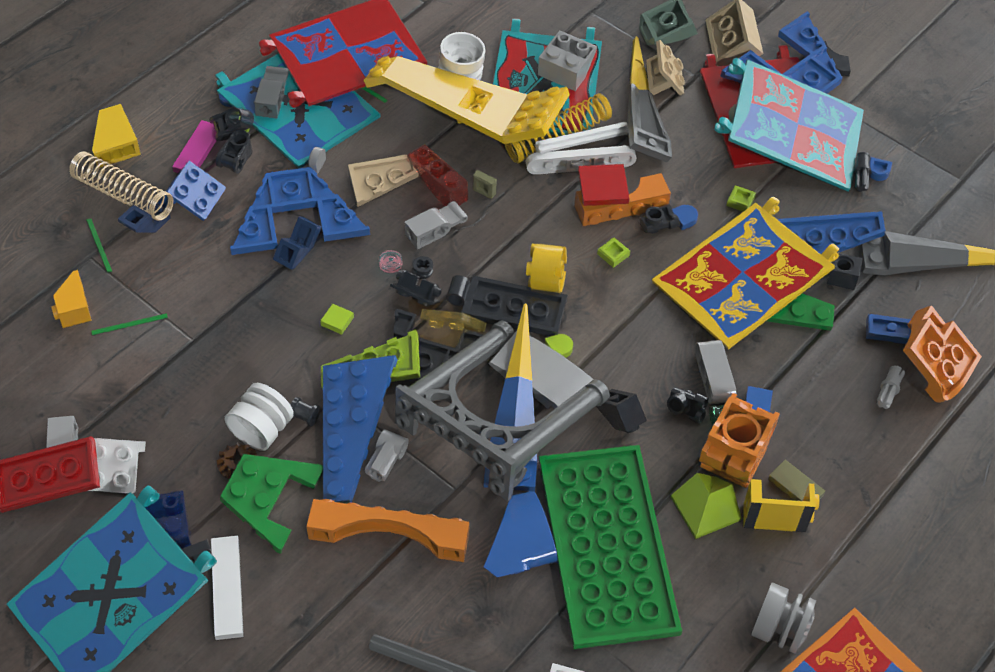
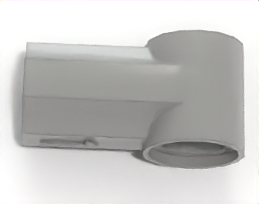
[365,430,409,482]

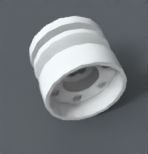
[438,32,485,81]
[225,383,294,451]

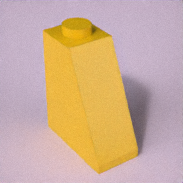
[92,104,141,168]

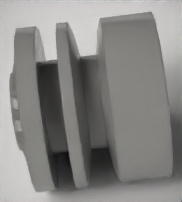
[751,582,816,654]

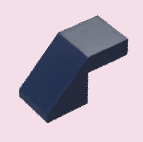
[118,204,171,233]
[273,217,321,270]

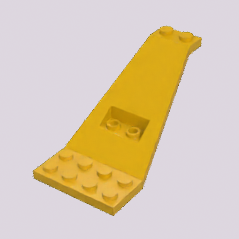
[364,56,570,144]

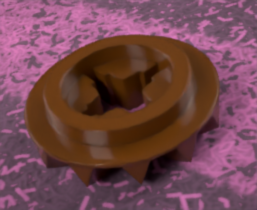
[217,442,257,479]

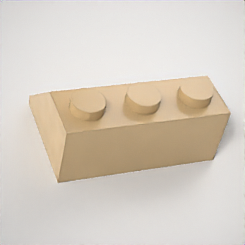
[705,0,763,66]

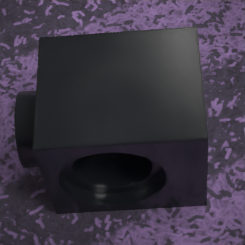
[827,253,863,290]

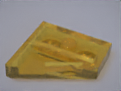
[420,309,486,332]

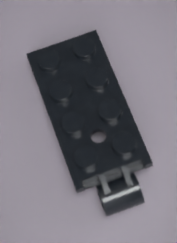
[446,275,568,336]

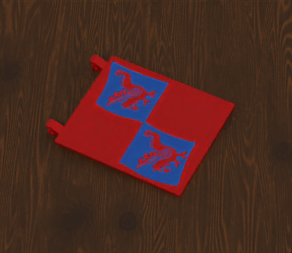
[259,0,427,108]

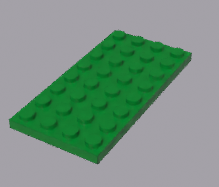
[539,445,682,649]

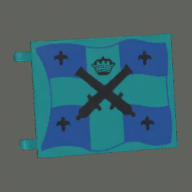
[215,53,381,169]
[6,486,217,672]

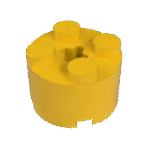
[526,243,567,293]

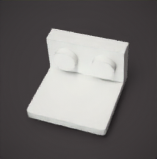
[89,438,146,493]

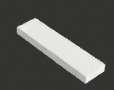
[211,536,243,640]

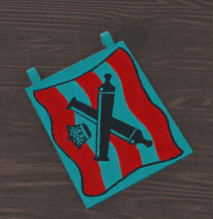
[493,19,602,136]

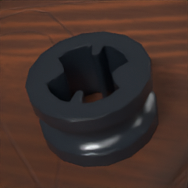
[412,256,433,279]

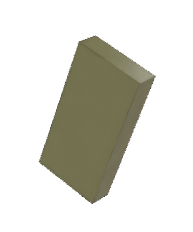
[768,459,825,501]

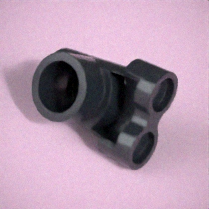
[639,204,680,234]
[667,387,709,424]

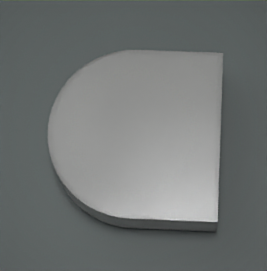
[309,147,326,174]

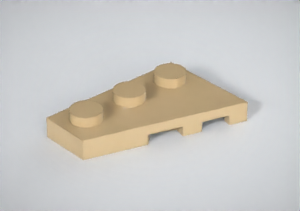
[348,153,419,207]

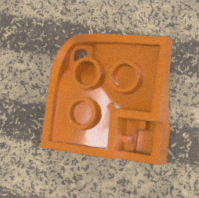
[903,306,982,403]

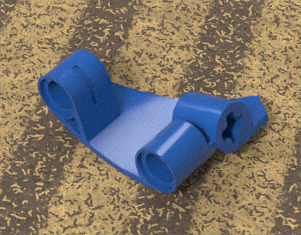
[483,490,557,578]

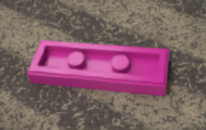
[172,120,216,173]

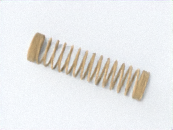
[70,151,173,221]

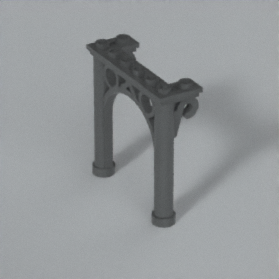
[395,321,610,501]

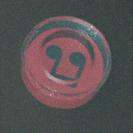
[379,250,402,273]

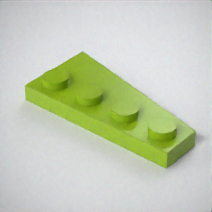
[321,330,420,390]

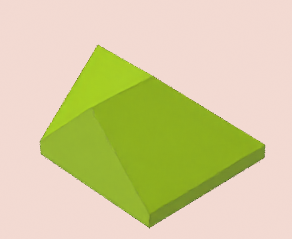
[671,473,741,539]

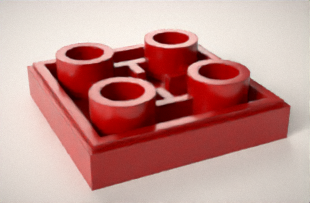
[578,164,630,206]

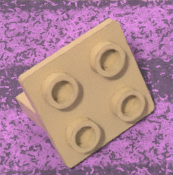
[646,40,685,95]

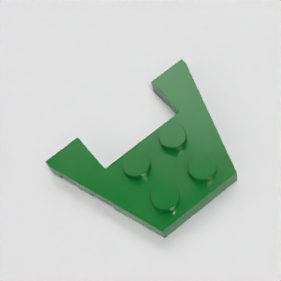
[220,454,323,554]

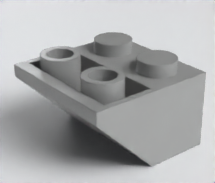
[538,30,597,91]

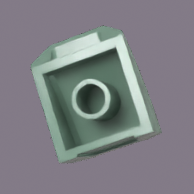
[639,0,698,45]

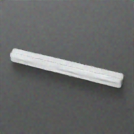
[535,122,627,154]

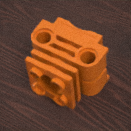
[699,393,780,488]

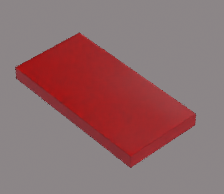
[0,436,100,513]

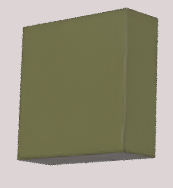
[473,170,497,199]

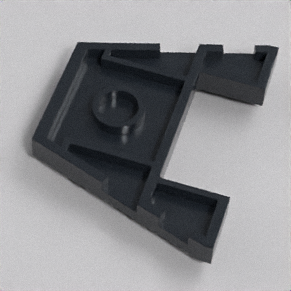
[394,309,484,383]

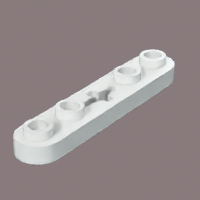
[526,145,637,174]

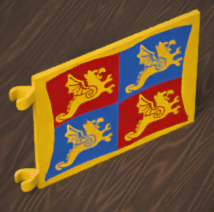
[652,197,839,350]

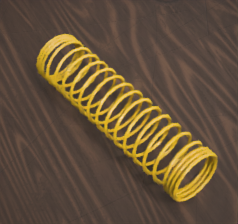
[505,93,612,164]

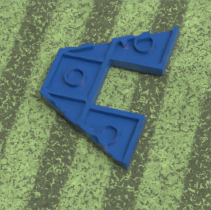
[720,11,842,94]
[230,167,370,255]

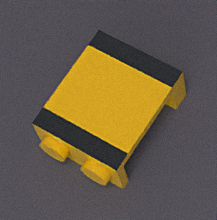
[743,479,819,532]

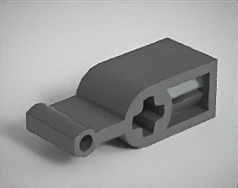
[254,66,289,118]

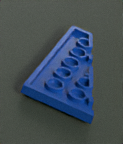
[777,211,885,254]
[323,355,398,504]

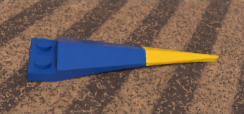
[484,303,537,491]

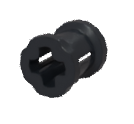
[290,397,321,427]

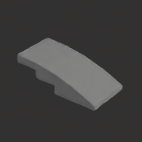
[489,331,594,409]

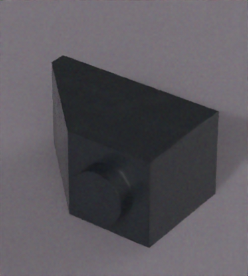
[596,389,647,433]

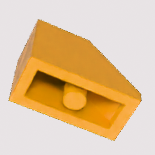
[51,270,92,328]

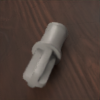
[877,366,905,409]

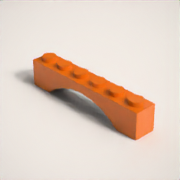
[306,499,469,562]

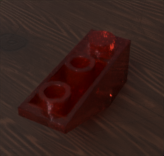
[407,144,468,206]

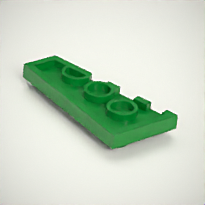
[767,293,835,331]

